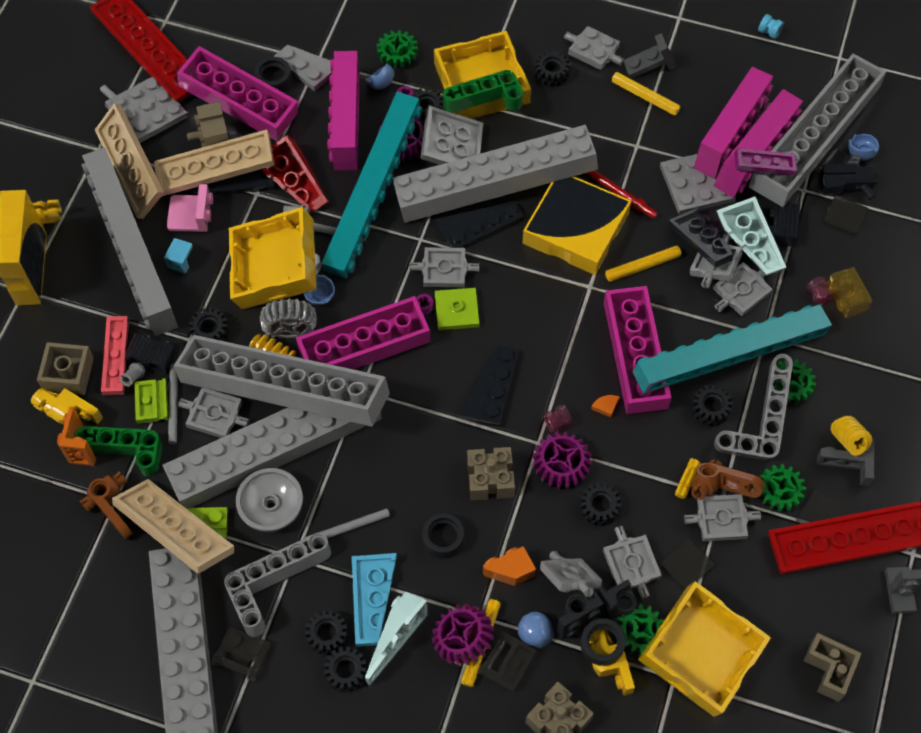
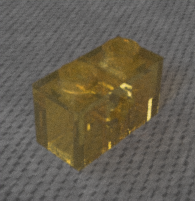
[827,267,873,318]

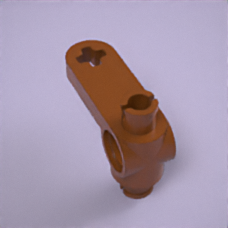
[691,459,765,500]
[79,471,133,540]

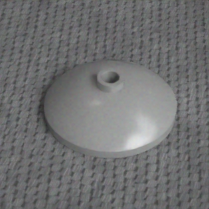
[236,468,303,532]

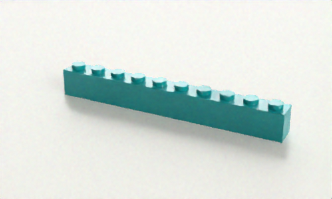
[321,92,422,279]
[633,304,832,394]

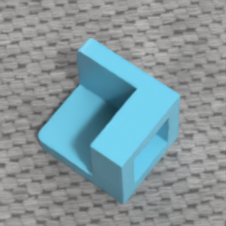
[164,238,193,274]

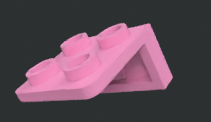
[167,184,213,232]

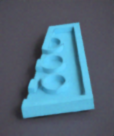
[352,553,397,647]

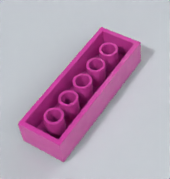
[177,46,298,141]
[328,51,360,170]
[694,67,773,179]
[713,89,803,198]
[604,286,671,414]
[296,296,431,369]

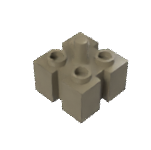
[187,102,229,148]
[467,447,515,501]
[525,682,594,733]

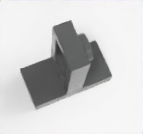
[623,33,677,79]
[816,438,874,487]
[885,567,921,614]

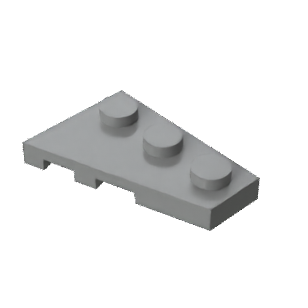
[274,45,332,92]

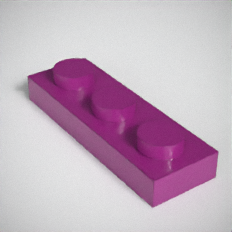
[734,148,797,175]

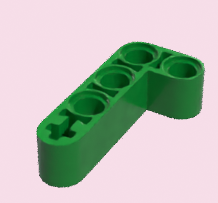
[443,70,523,113]
[74,426,162,476]

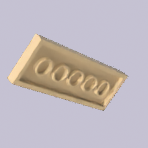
[95,103,164,219]
[154,130,274,197]
[112,479,234,574]

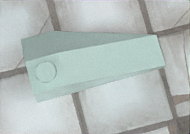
[717,197,786,276]
[365,592,428,686]

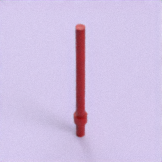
[586,170,658,219]

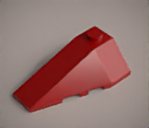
[262,135,329,213]

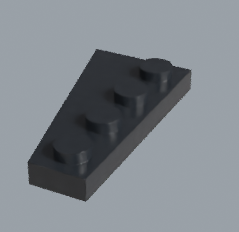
[669,206,733,268]

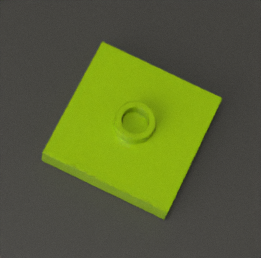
[435,288,479,330]

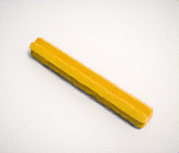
[612,72,681,115]
[605,246,682,282]
[461,599,500,687]

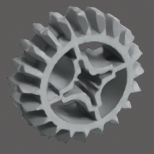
[260,298,317,339]

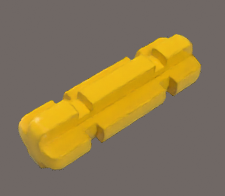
[675,458,701,499]

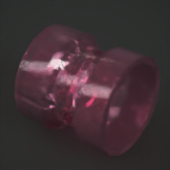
[806,277,834,305]
[543,404,572,433]

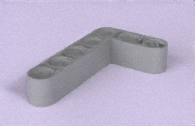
[714,354,793,461]
[224,533,331,637]

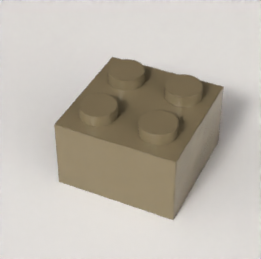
[37,342,94,395]

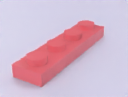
[101,316,129,395]

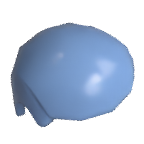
[365,64,394,90]
[848,134,879,161]
[303,275,335,306]
[518,612,554,649]

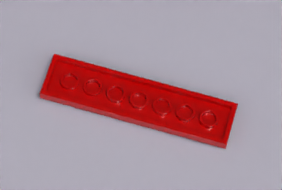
[90,0,192,103]
[768,501,921,575]

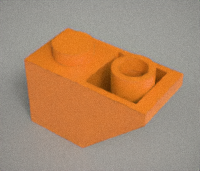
[483,546,536,586]

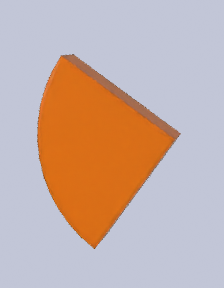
[591,395,619,417]

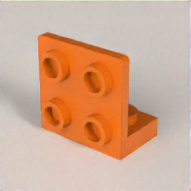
[57,407,96,466]

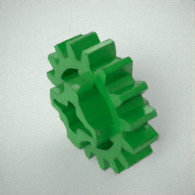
[377,30,418,68]
[773,359,817,404]
[759,464,806,512]
[616,604,664,656]

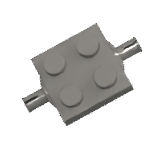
[564,26,624,70]
[690,234,743,288]
[410,247,479,288]
[713,262,773,316]
[178,387,250,438]
[684,494,761,542]
[603,526,662,600]
[540,551,602,597]

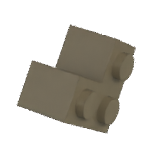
[803,633,862,702]

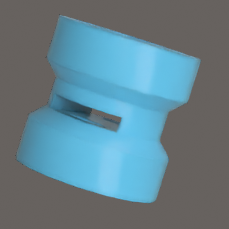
[758,14,784,39]

